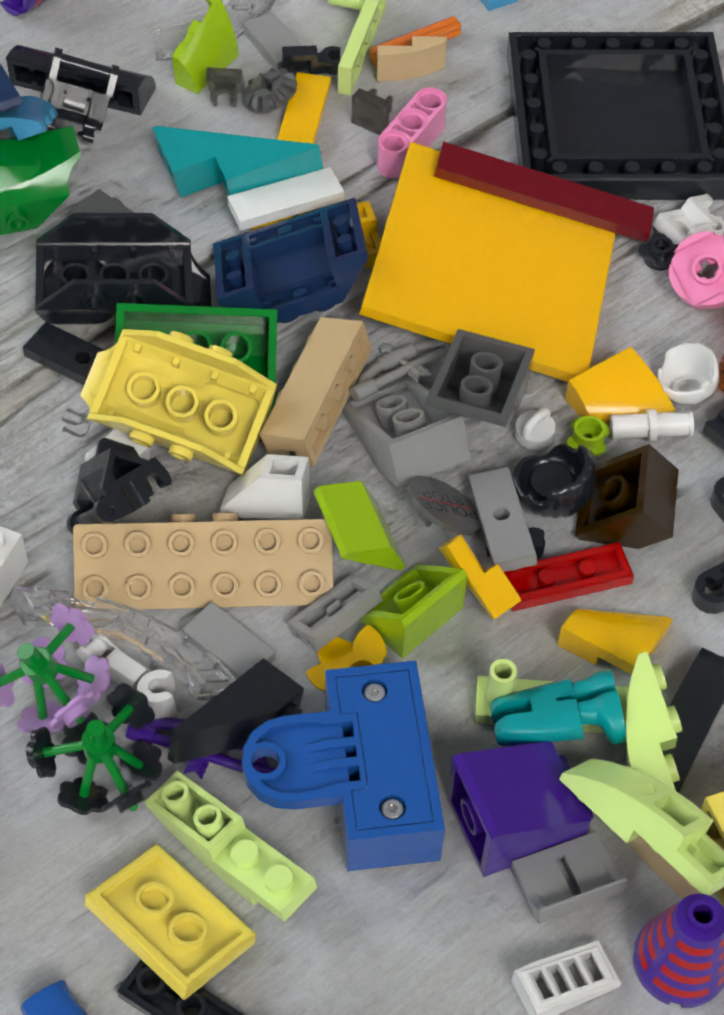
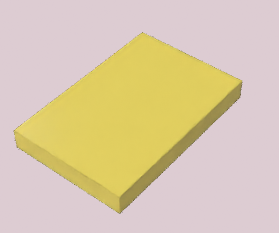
[84,844,257,1000]

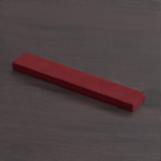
[434,141,654,242]

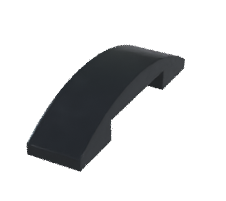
[662,647,724,793]

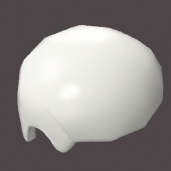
[658,343,719,404]

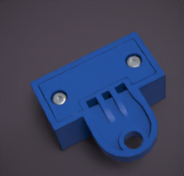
[242,661,445,872]

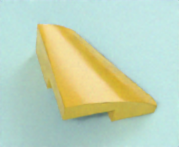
[438,534,522,619]
[557,609,673,675]

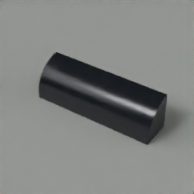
[6,45,156,116]

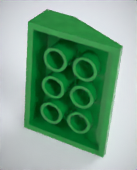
[115,303,277,419]

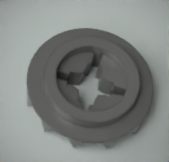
[242,68,297,113]

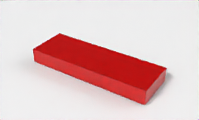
[504,542,634,612]

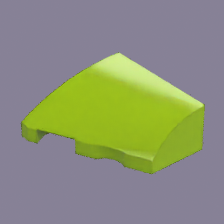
[172,0,239,94]

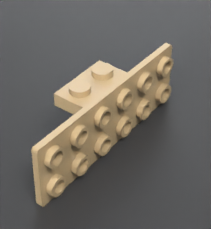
[73,513,333,611]

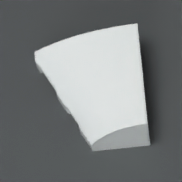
[652,194,724,275]

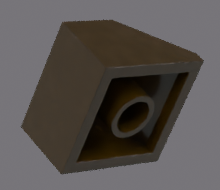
[575,444,679,549]

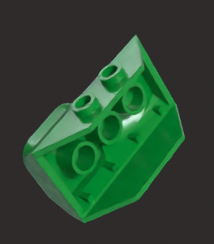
[0,126,81,235]

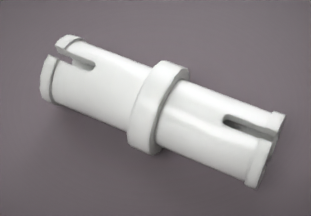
[610,409,694,441]

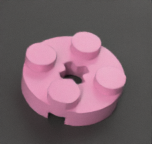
[668,231,724,310]

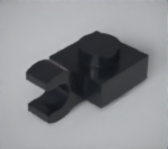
[282,45,340,78]

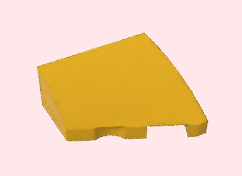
[565,347,675,424]

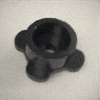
[638,233,679,271]

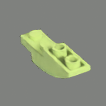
[626,651,687,799]
[559,759,724,896]
[145,770,317,922]

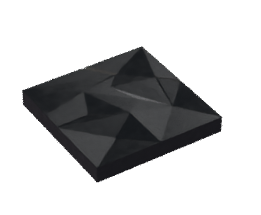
[507,32,724,200]

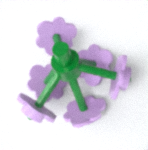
[0,603,111,734]

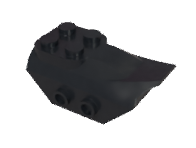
[35,213,212,324]

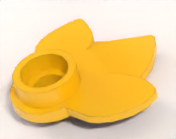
[306,625,387,692]

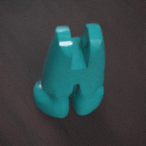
[490,668,627,746]

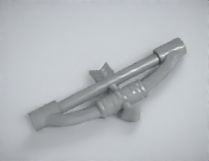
[350,339,451,402]

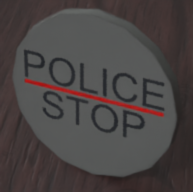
[407,476,481,536]

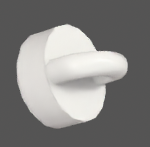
[514,407,556,451]

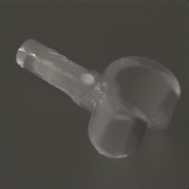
[62,408,92,437]

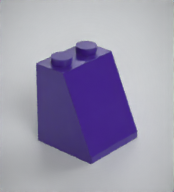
[447,741,593,877]

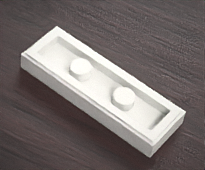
[227,167,345,231]

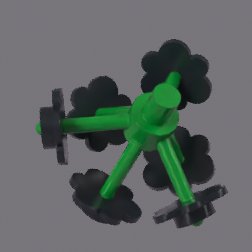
[26,683,163,815]

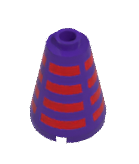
[633,893,724,1008]

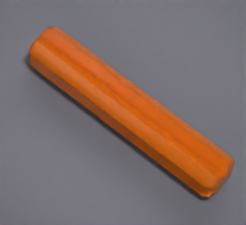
[369,16,462,67]

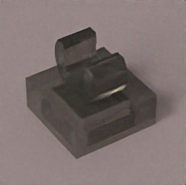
[206,67,245,107]
[351,88,393,135]

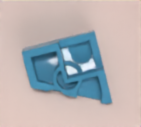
[0,96,58,141]

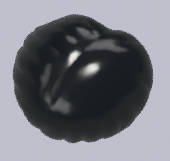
[512,443,596,519]

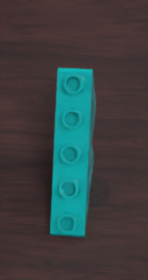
[152,126,323,198]

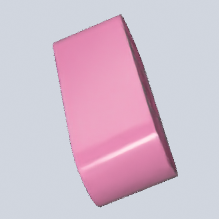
[377,87,447,179]

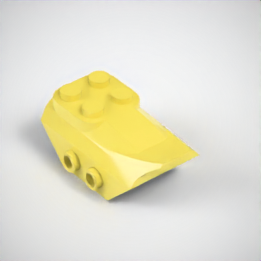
[80,329,277,475]

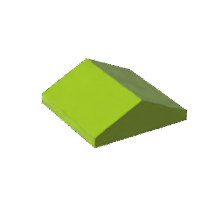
[313,481,406,571]

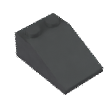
[426,329,535,427]

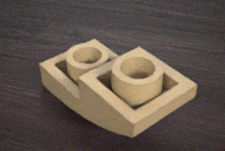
[376,36,447,82]

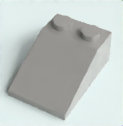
[342,376,471,488]

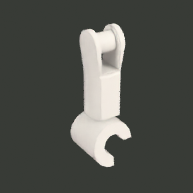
[76,631,178,720]

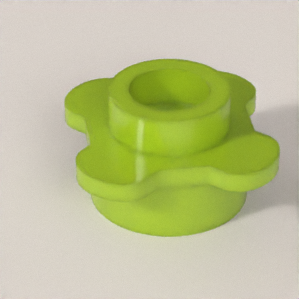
[566,416,610,456]

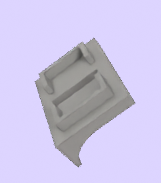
[511,831,628,924]

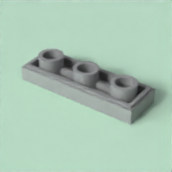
[468,467,537,572]

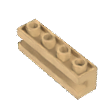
[260,317,372,467]

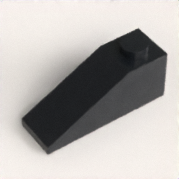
[167,658,304,764]

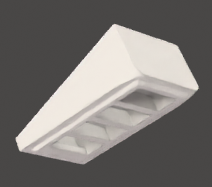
[511,941,621,1015]

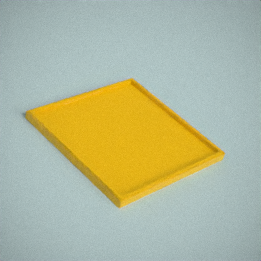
[359,141,616,382]

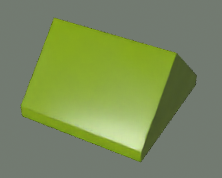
[360,564,468,659]

